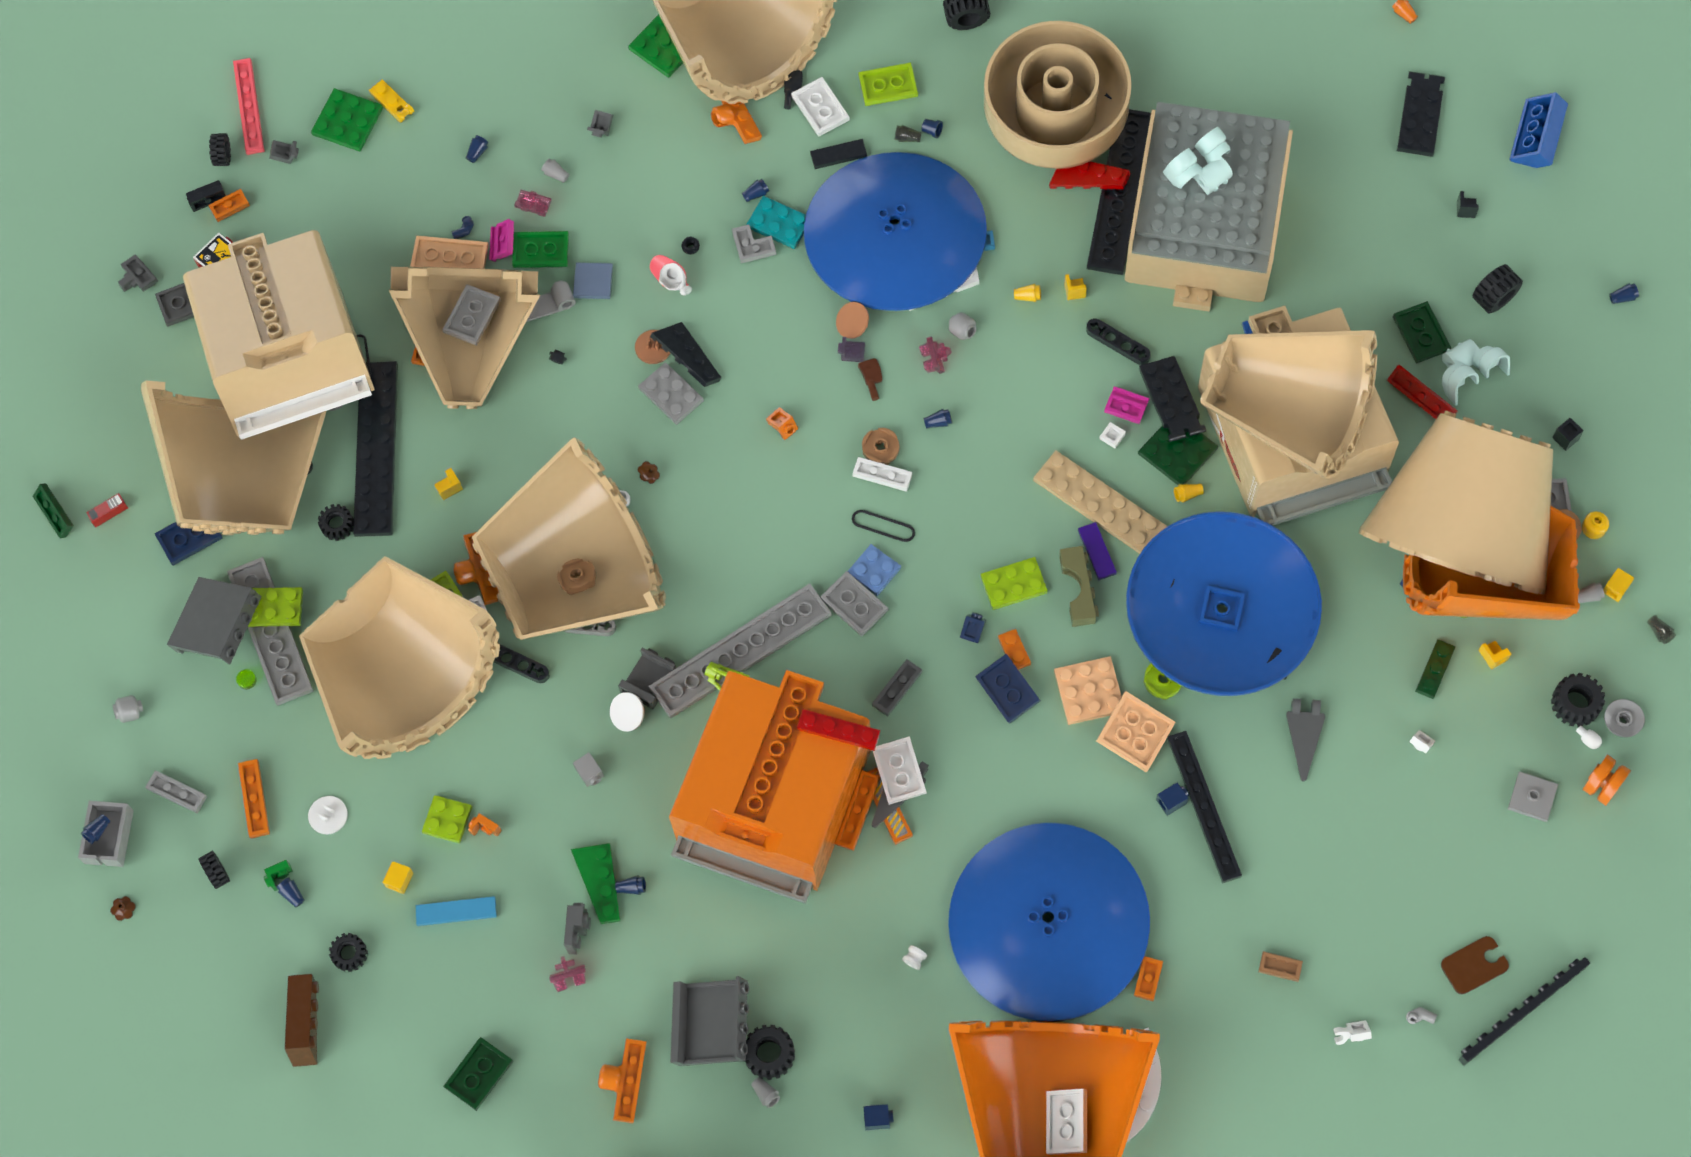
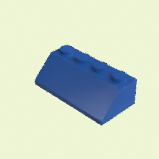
[1509,92,1568,168]

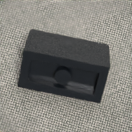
[186,180,226,212]

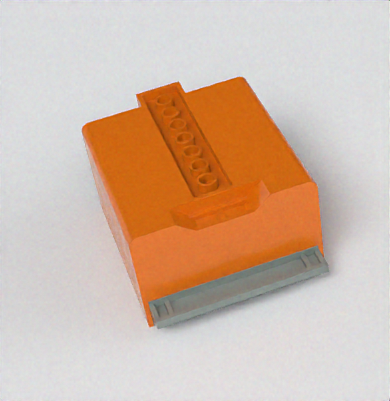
[669,670,871,904]

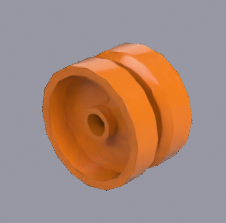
[1582,754,1631,806]

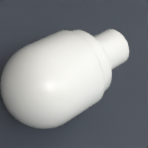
[1576,726,1602,749]

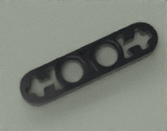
[1086,318,1151,365]
[494,645,550,683]

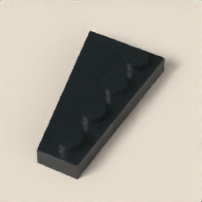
[650,322,721,387]

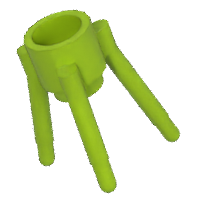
[704,662,750,691]

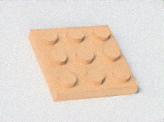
[1054,656,1122,725]
[1096,691,1176,772]

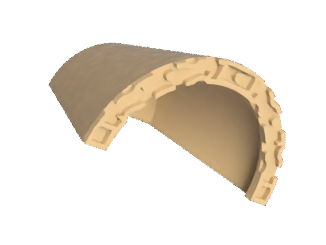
[652,0,837,104]
[141,380,326,535]
[1358,411,1553,595]
[472,437,666,640]
[299,556,500,759]

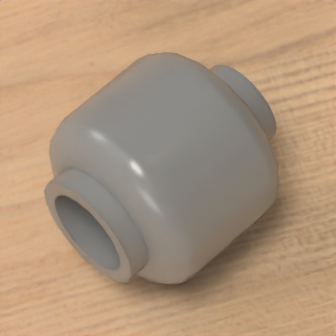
[949,312,976,340]
[112,695,143,723]

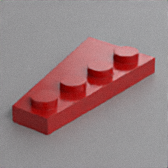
[1049,161,1130,189]

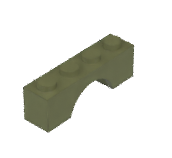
[1059,546,1099,627]

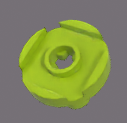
[1144,663,1182,700]

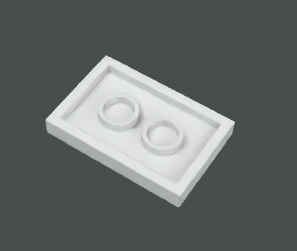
[791,77,850,137]
[873,736,927,805]
[1046,1089,1087,1155]

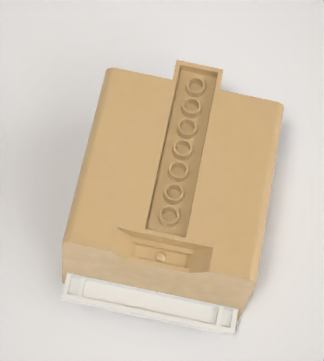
[183,230,375,440]

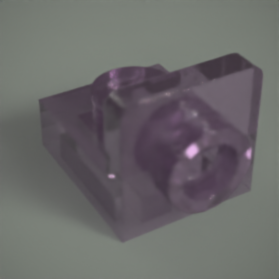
[838,337,865,362]

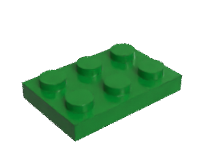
[512,231,569,268]

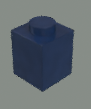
[1156,782,1189,816]
[863,1104,894,1131]

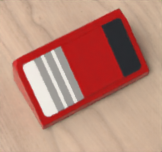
[86,493,128,528]

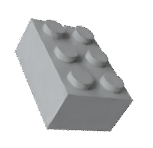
[78,801,134,867]

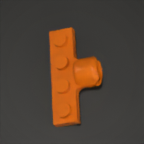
[711,101,762,144]
[454,532,499,605]
[598,1038,646,1124]

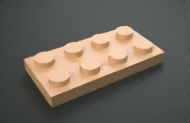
[410,236,489,269]

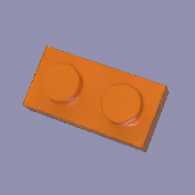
[208,189,250,222]
[998,629,1031,670]
[1134,956,1163,1001]

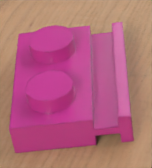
[489,219,514,262]
[1104,386,1149,425]

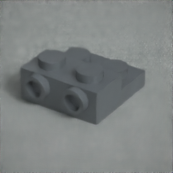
[564,903,591,955]

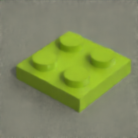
[421,795,472,844]

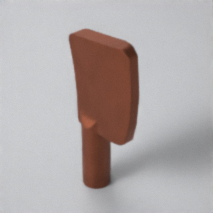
[858,358,882,401]

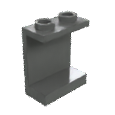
[618,647,676,709]

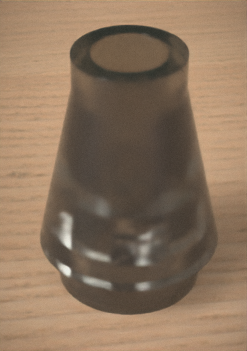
[894,125,921,142]
[1647,615,1676,644]

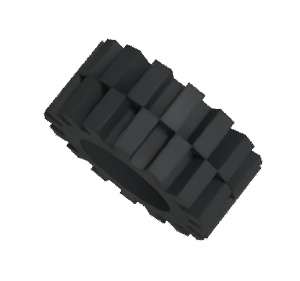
[209,133,231,166]
[318,504,354,541]
[198,850,230,889]
[329,933,368,972]

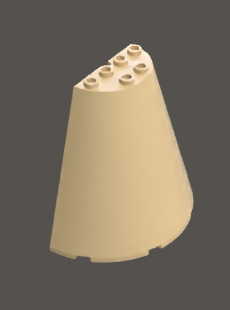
[1200,330,1377,478]

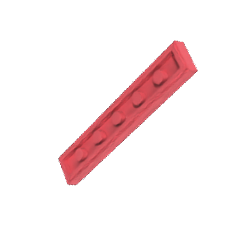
[233,58,265,155]

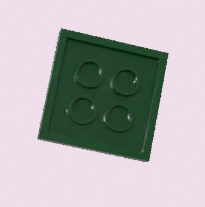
[1138,426,1218,485]

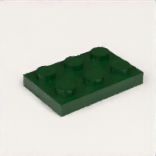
[1393,301,1451,364]
[443,1037,513,1111]

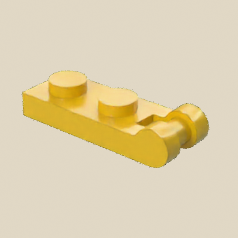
[369,79,415,123]

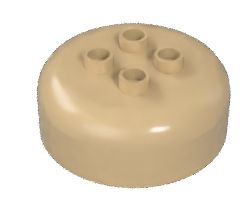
[984,21,1131,169]

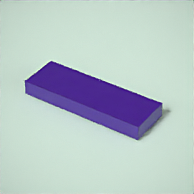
[1078,522,1117,581]

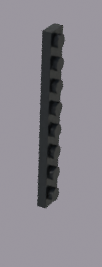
[1167,731,1242,884]
[1459,957,1590,1066]

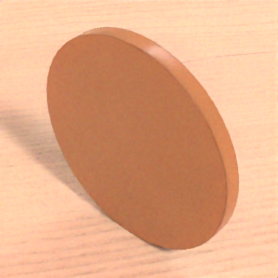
[836,302,869,339]
[635,330,670,364]

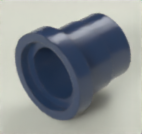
[922,119,943,138]

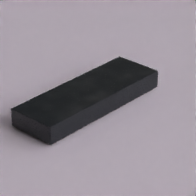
[810,139,867,169]

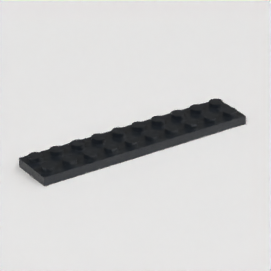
[1086,109,1151,275]
[353,361,398,537]

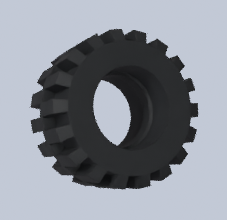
[943,0,991,30]
[1472,264,1523,314]
[1551,673,1605,727]
[745,1025,795,1080]

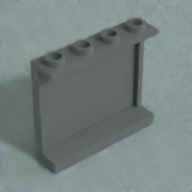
[167,577,262,665]
[670,976,749,1066]

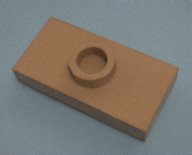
[1258,951,1303,982]

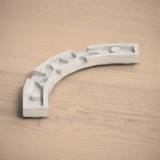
[1126,1027,1161,1143]

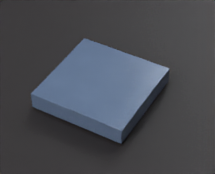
[573,263,613,299]

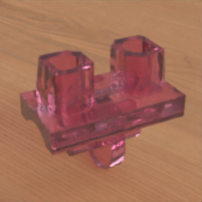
[514,190,552,217]
[919,336,952,374]
[549,956,586,992]

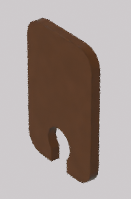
[1441,936,1509,995]

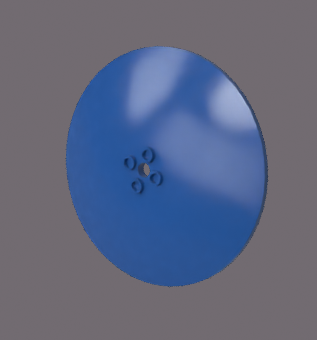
[804,152,987,311]
[1126,512,1322,696]
[948,823,1150,1022]

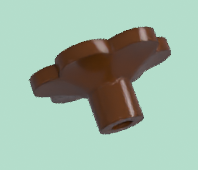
[638,461,660,484]
[110,896,136,921]

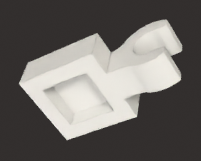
[1333,1020,1372,1045]

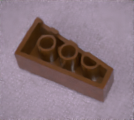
[285,974,319,1067]

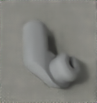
[1406,1007,1437,1024]

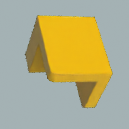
[1064,274,1087,300]
[435,468,463,500]
[1603,568,1634,602]
[1478,641,1511,670]
[382,861,413,894]

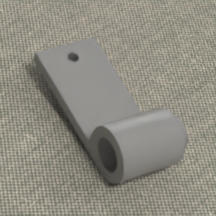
[526,281,576,322]

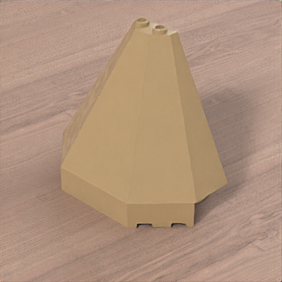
[389,267,540,409]

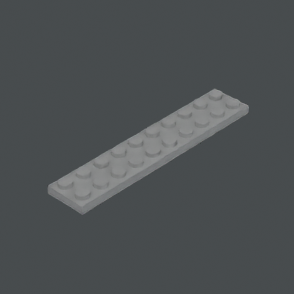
[649,583,832,719]

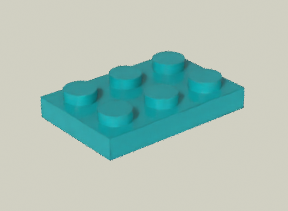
[746,196,806,249]

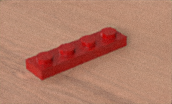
[1387,364,1458,419]
[797,709,880,751]

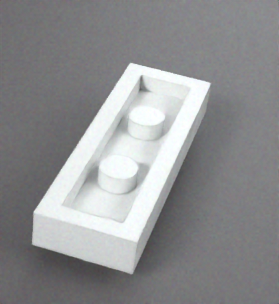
[852,457,912,492]

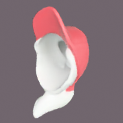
[650,255,692,296]

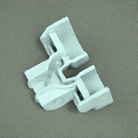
[1163,127,1233,195]
[1442,339,1510,406]

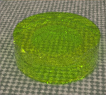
[236,669,257,690]

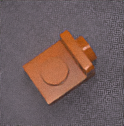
[766,407,798,440]
[468,813,502,837]

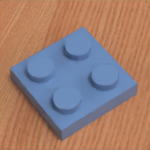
[847,544,901,596]

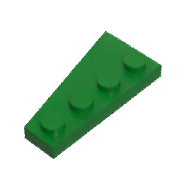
[571,843,621,924]

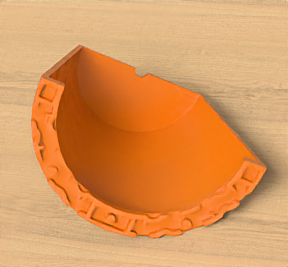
[1403,506,1580,620]
[949,1020,1160,1157]

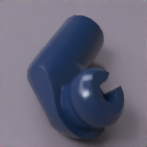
[451,216,474,239]

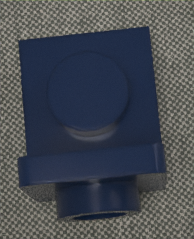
[960,612,986,643]

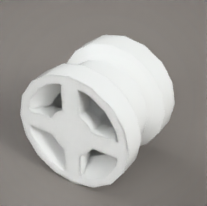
[902,945,927,970]

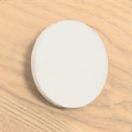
[610,692,644,731]
[308,796,348,835]

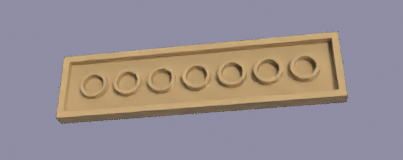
[1033,450,1168,554]

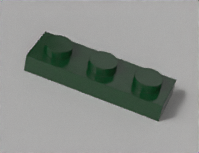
[33,483,74,538]
[1415,639,1456,699]

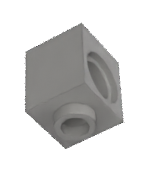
[573,753,604,787]

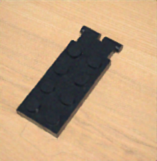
[1397,71,1445,157]
[1139,356,1206,442]

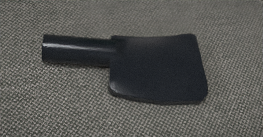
[784,70,803,110]

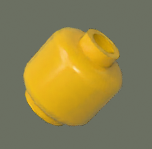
[1582,511,1609,539]

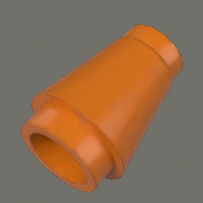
[1392,0,1418,24]

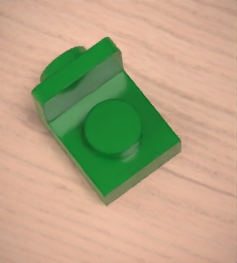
[264,860,293,891]

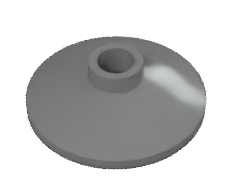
[1604,699,1645,737]

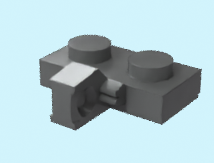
[118,254,158,292]

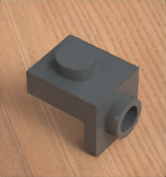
[587,110,613,138]
[269,140,299,164]

